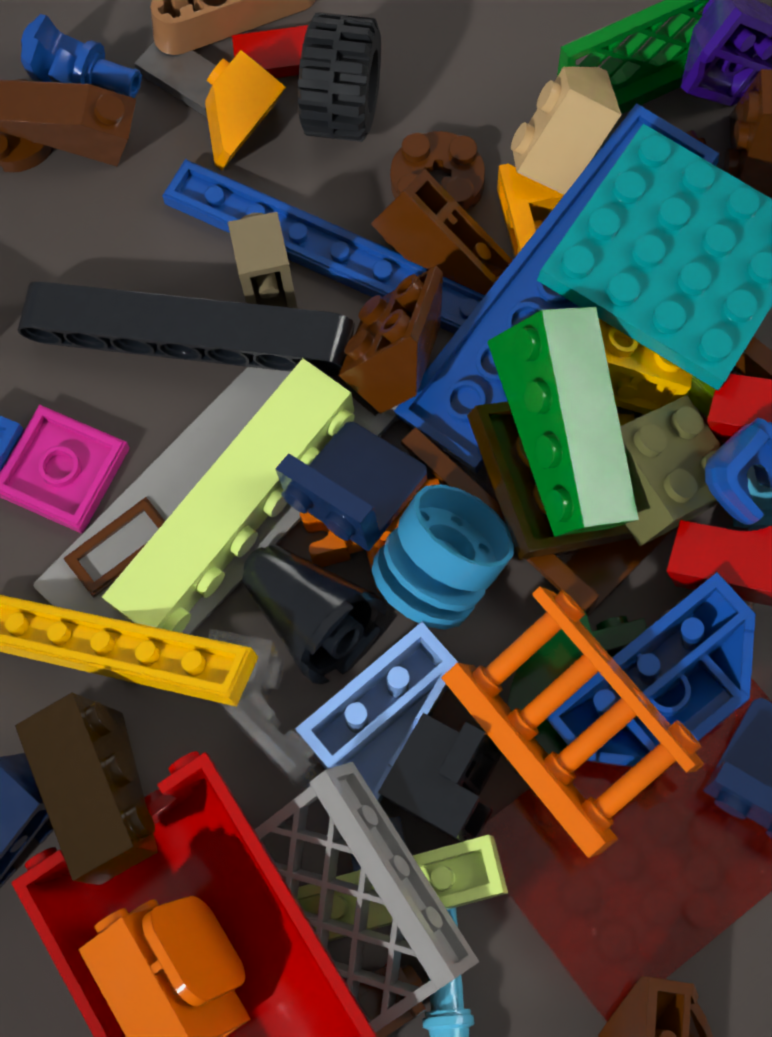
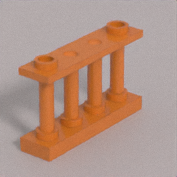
[441,587,705,858]

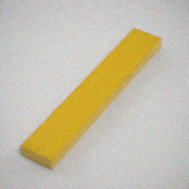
[0,595,258,707]

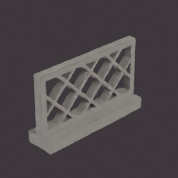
[254,762,479,1032]

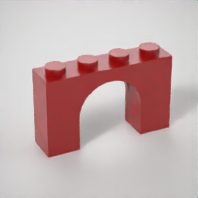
[667,374,772,606]

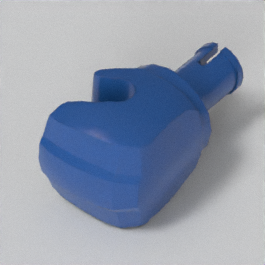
[21,14,142,98]
[705,418,772,525]

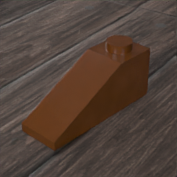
[0,80,136,167]
[371,169,513,295]

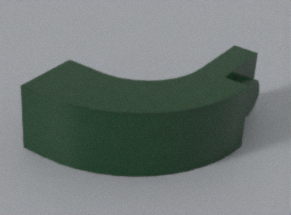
[507,612,647,774]

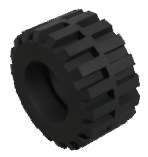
[298,12,381,142]

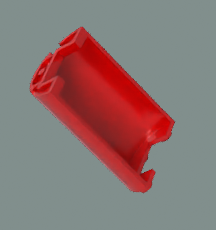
[11,751,378,1037]

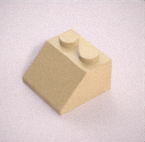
[511,67,621,195]

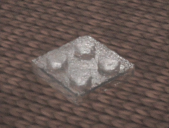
[219,690,319,793]

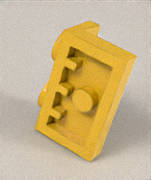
[599,319,692,414]

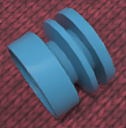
[371,484,514,630]

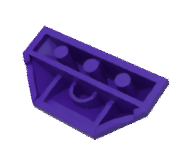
[681,0,772,106]

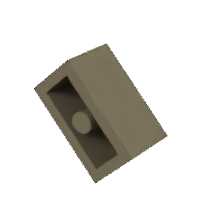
[228,212,298,309]

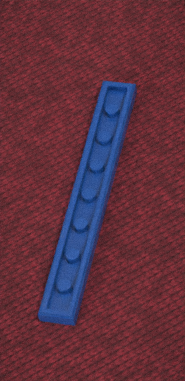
[162,159,485,334]

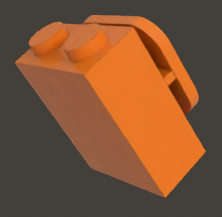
[78,896,251,1037]

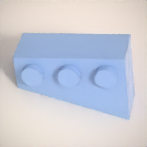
[295,622,458,803]

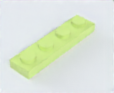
[297,835,508,941]

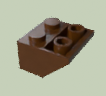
[338,266,443,413]

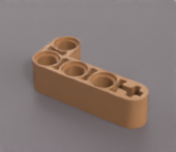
[150,0,316,55]

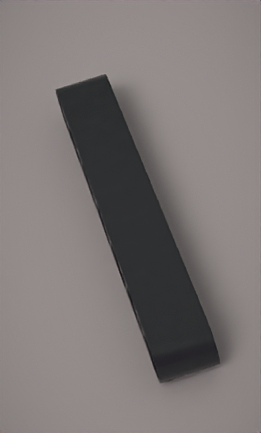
[17,282,355,376]

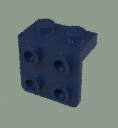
[275,422,428,552]
[702,698,772,838]

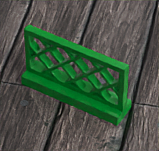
[557,0,709,114]

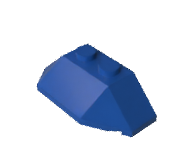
[546,572,756,767]

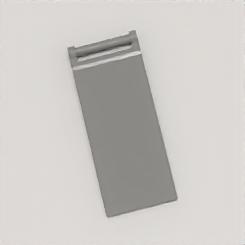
[33,367,400,686]

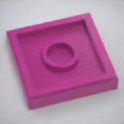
[0,404,130,534]

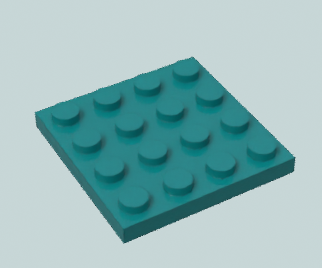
[537,124,772,391]

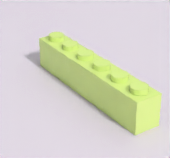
[102,358,355,633]

